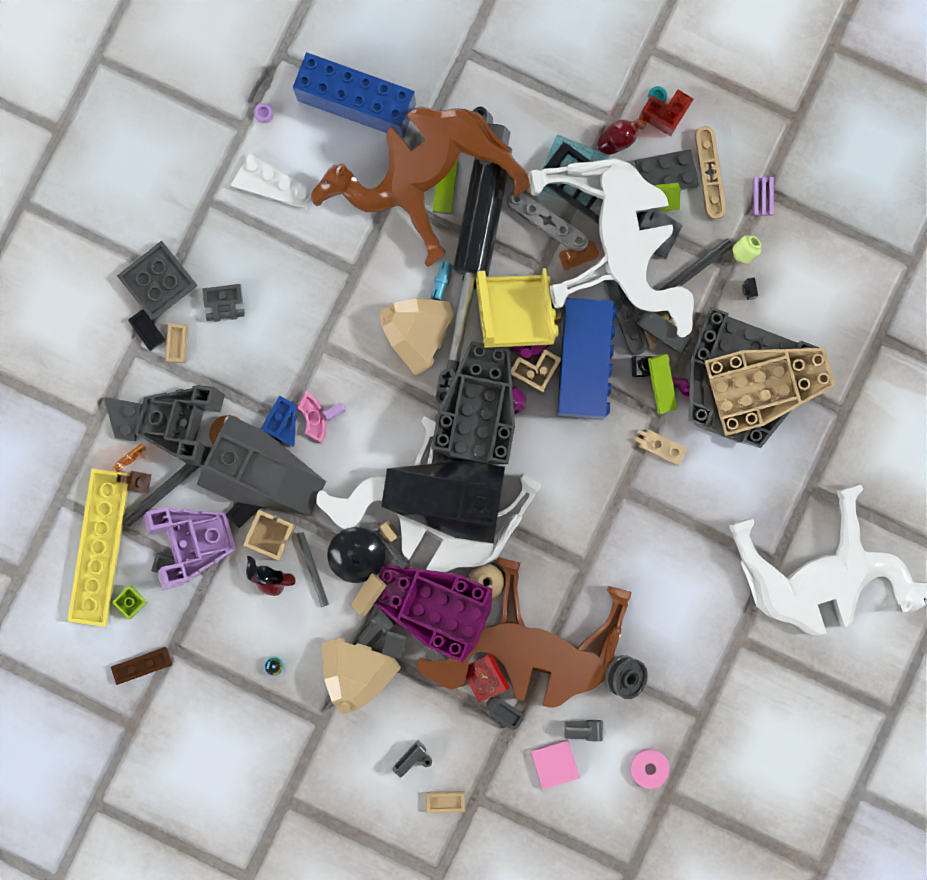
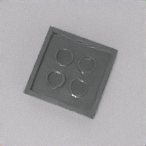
[117,241,198,321]

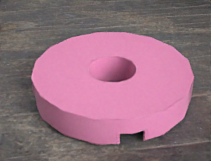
[631,749,670,789]

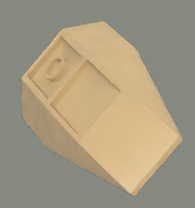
[705,348,836,436]

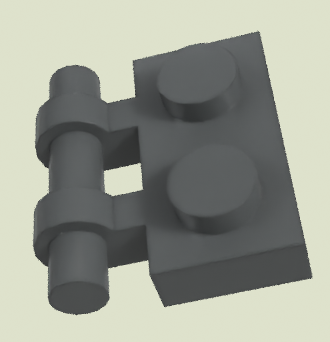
[202,284,245,322]

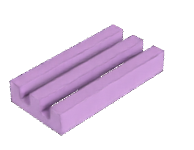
[753,177,774,216]

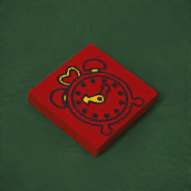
[466,653,510,702]

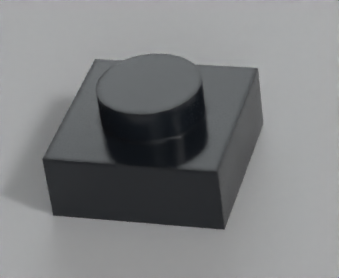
[742,277,758,300]

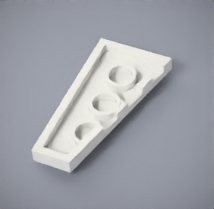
[230,154,313,209]

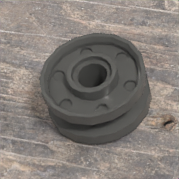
[605,655,648,699]

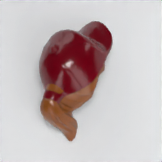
[598,118,646,155]

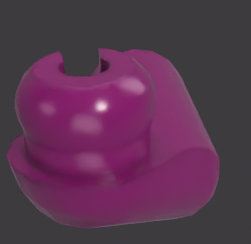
[672,377,690,398]

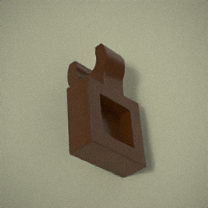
[116,471,152,493]

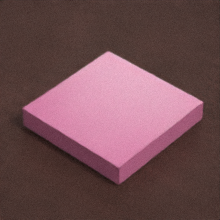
[531,740,580,789]

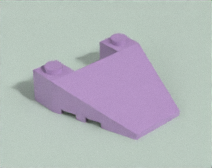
[143,507,236,591]

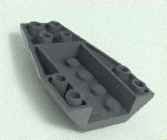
[431,341,515,465]
[197,415,326,516]

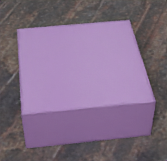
[324,403,345,421]

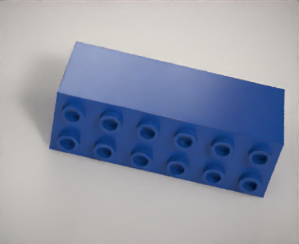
[293,52,416,138]
[557,298,617,420]

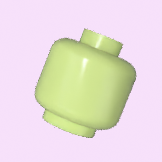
[733,235,761,264]

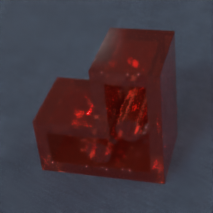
[639,89,694,137]

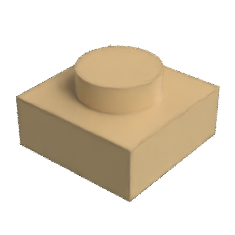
[380,521,400,542]

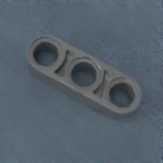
[636,311,691,354]

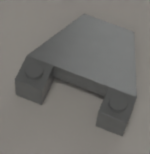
[134,385,225,467]

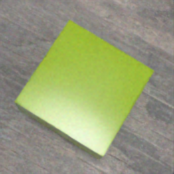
[655,183,680,211]
[112,585,148,619]

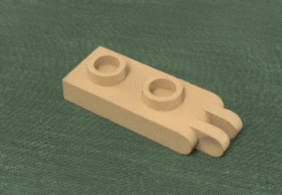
[634,429,687,466]

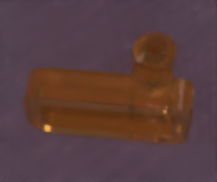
[559,240,599,270]

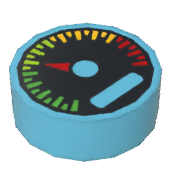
[264,657,284,676]

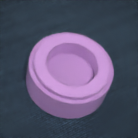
[254,103,274,123]

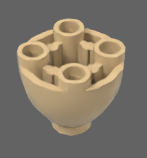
[467,563,505,599]

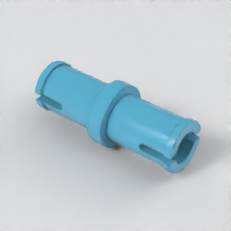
[431,262,453,301]

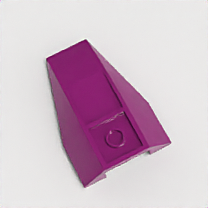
[374,564,492,662]

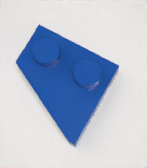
[261,395,297,447]

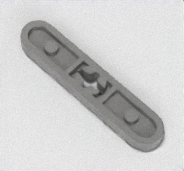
[507,192,588,253]

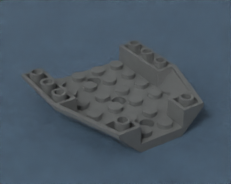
[688,307,819,448]

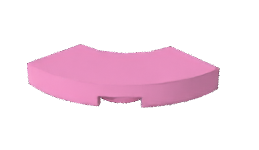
[297,392,326,443]

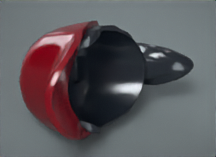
[246,556,296,596]

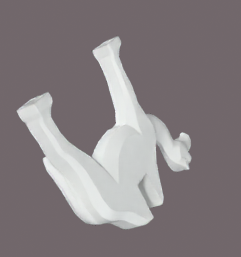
[528,158,694,337]
[317,416,542,572]
[729,484,927,636]

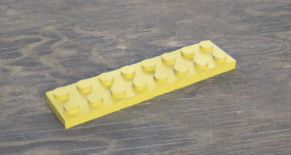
[67,468,130,627]

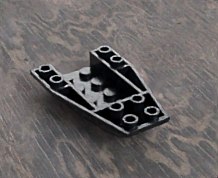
[381,461,505,544]

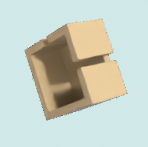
[243,510,296,561]

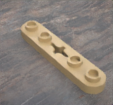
[695,126,726,220]

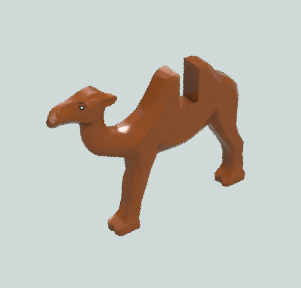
[311,107,530,267]
[417,557,632,708]

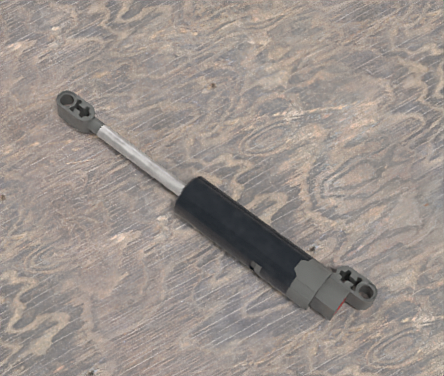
[436,106,512,404]

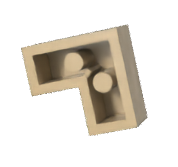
[511,350,561,394]

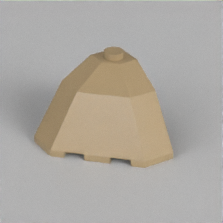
[379,298,455,375]
[321,637,401,715]

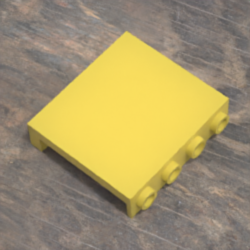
[476,268,559,348]

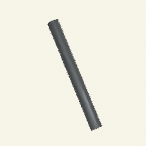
[297,532,329,607]

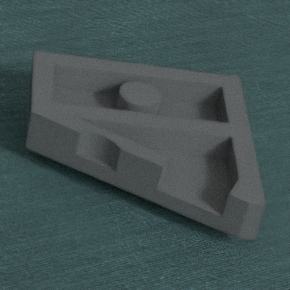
[104,397,142,442]

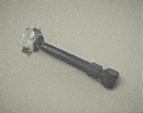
[366,522,409,570]

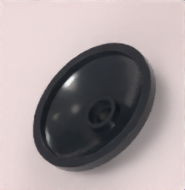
[327,527,385,583]

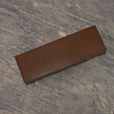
[111,647,173,685]

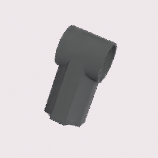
[357,610,396,647]
[565,720,603,741]

